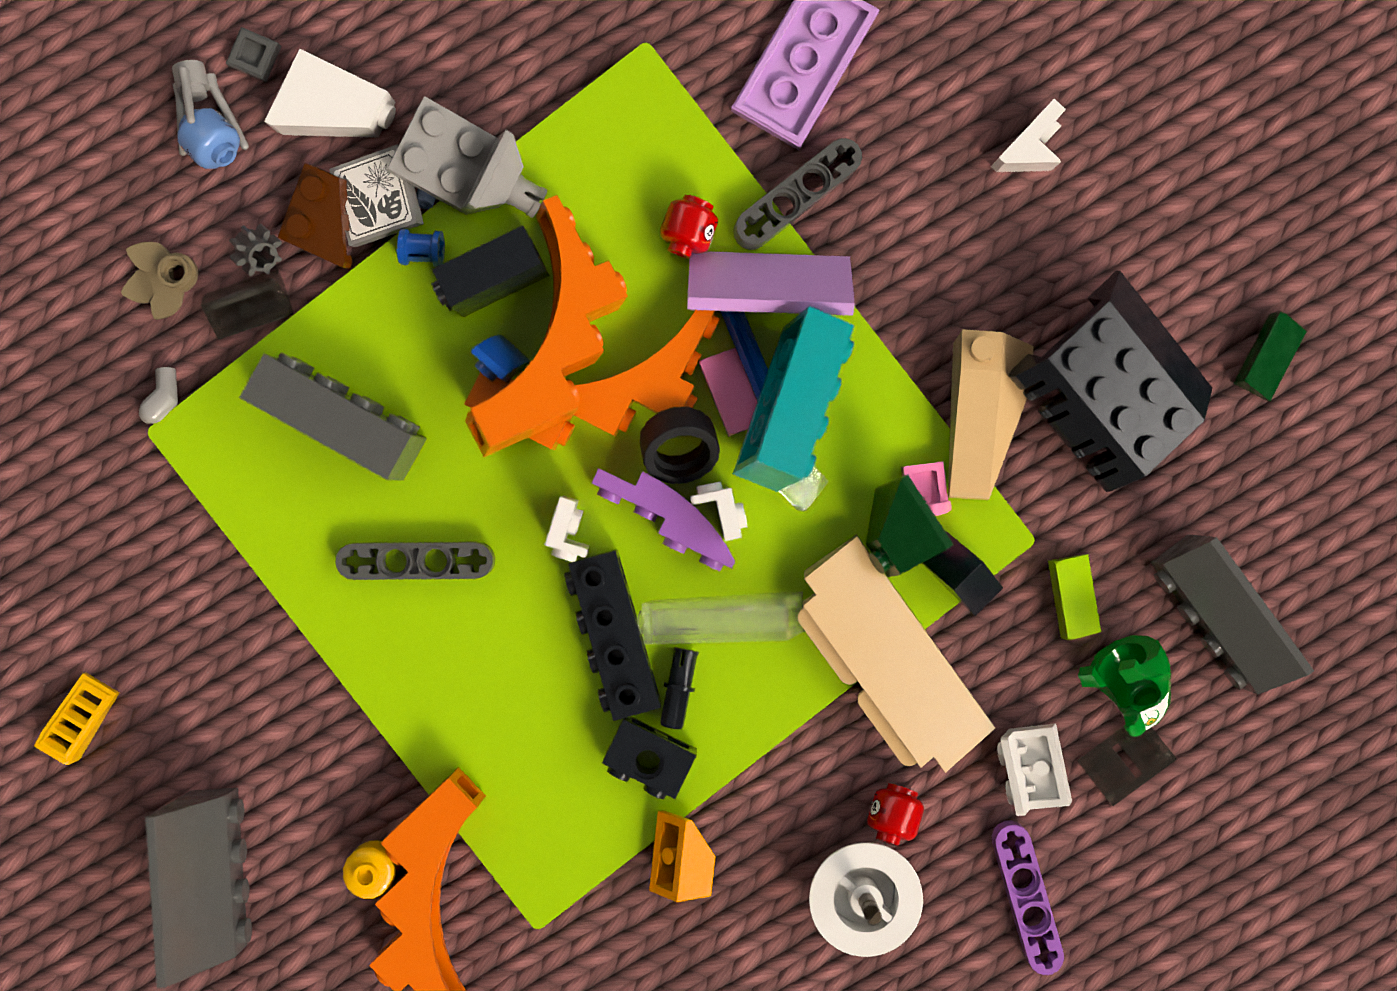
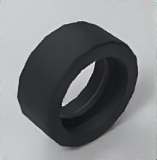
[640,407,720,484]

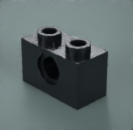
[602,716,697,799]

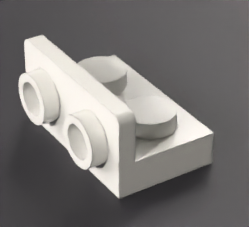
[545,495,589,562]

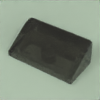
[201,270,294,340]

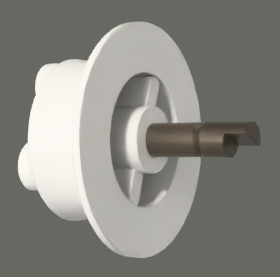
[809,842,923,957]

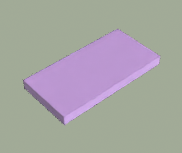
[731,0,879,150]
[688,252,855,315]

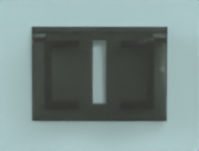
[1077,726,1177,806]

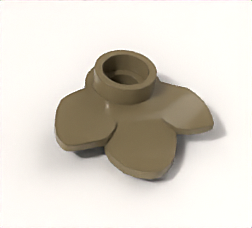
[121,242,198,320]

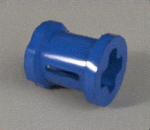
[397,229,445,267]

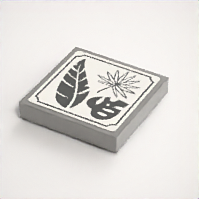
[329,144,424,247]

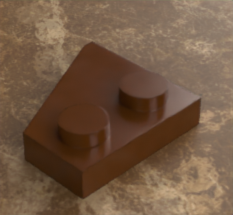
[277,163,352,269]

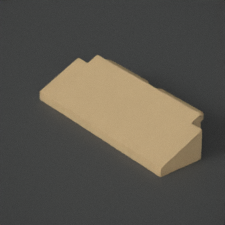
[798,534,995,773]

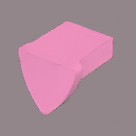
[901,462,952,516]

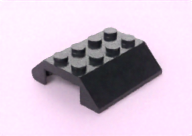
[1009,270,1213,492]

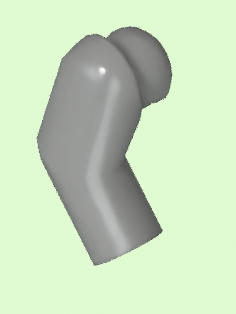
[138,367,178,424]

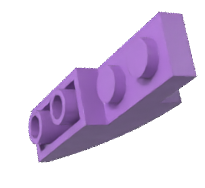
[592,468,735,571]

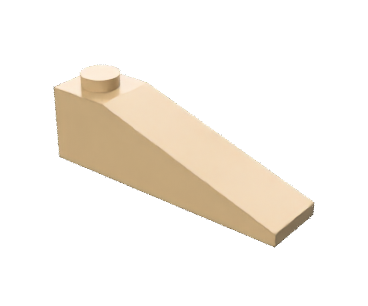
[948,329,1033,500]

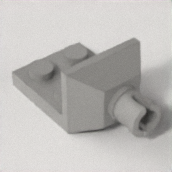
[386,96,547,218]

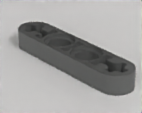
[733,138,862,250]
[335,542,496,580]

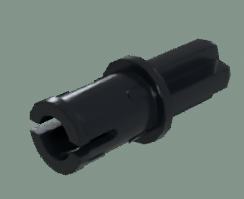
[660,647,699,729]

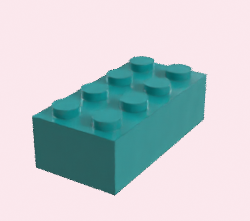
[732,306,854,492]

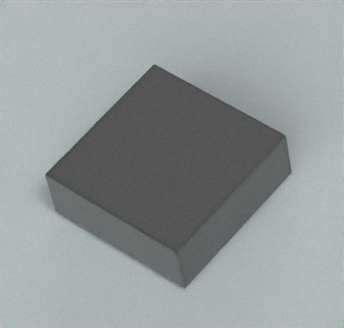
[226,27,282,83]

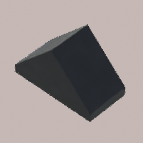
[922,531,1003,616]

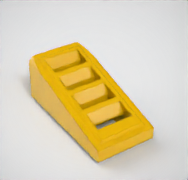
[34,672,120,765]

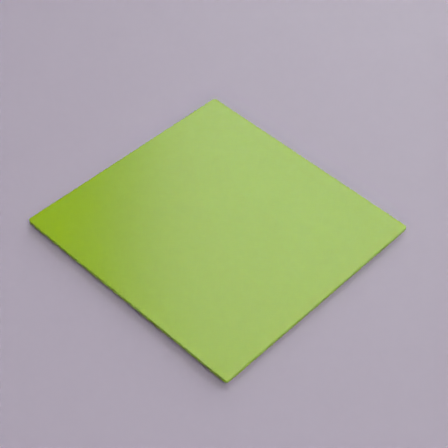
[148,43,1035,929]

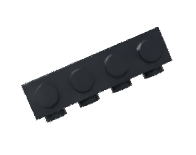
[564,549,661,721]

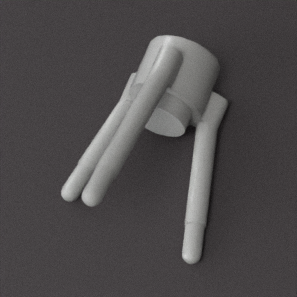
[171,60,249,156]

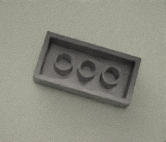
[239,352,426,480]

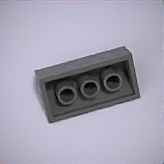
[1150,534,1314,694]

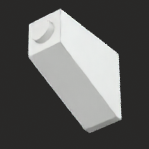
[264,49,396,137]

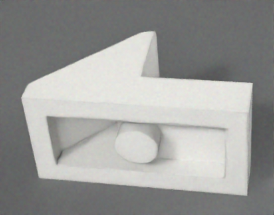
[991,99,1066,172]

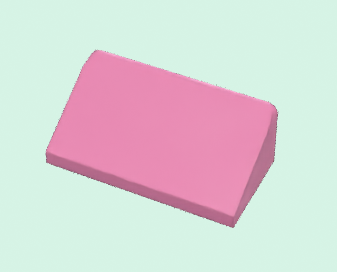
[699,348,757,437]

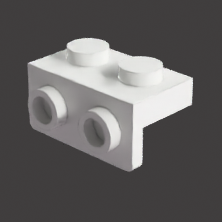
[690,482,747,541]
[997,723,1072,816]

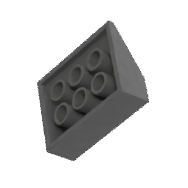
[146,788,252,988]

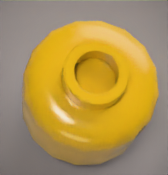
[343,841,400,899]

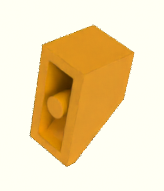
[649,810,716,902]

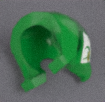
[1078,635,1171,737]

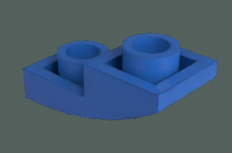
[471,335,531,383]

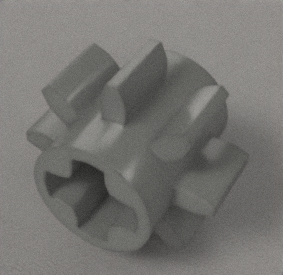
[229,224,282,276]

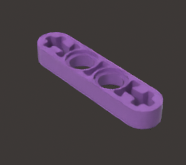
[992,820,1064,975]

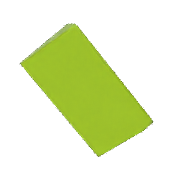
[1048,554,1101,640]

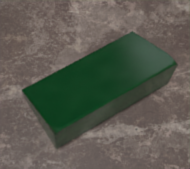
[1233,311,1307,402]

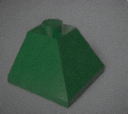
[866,474,954,577]

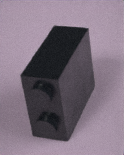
[431,225,550,317]

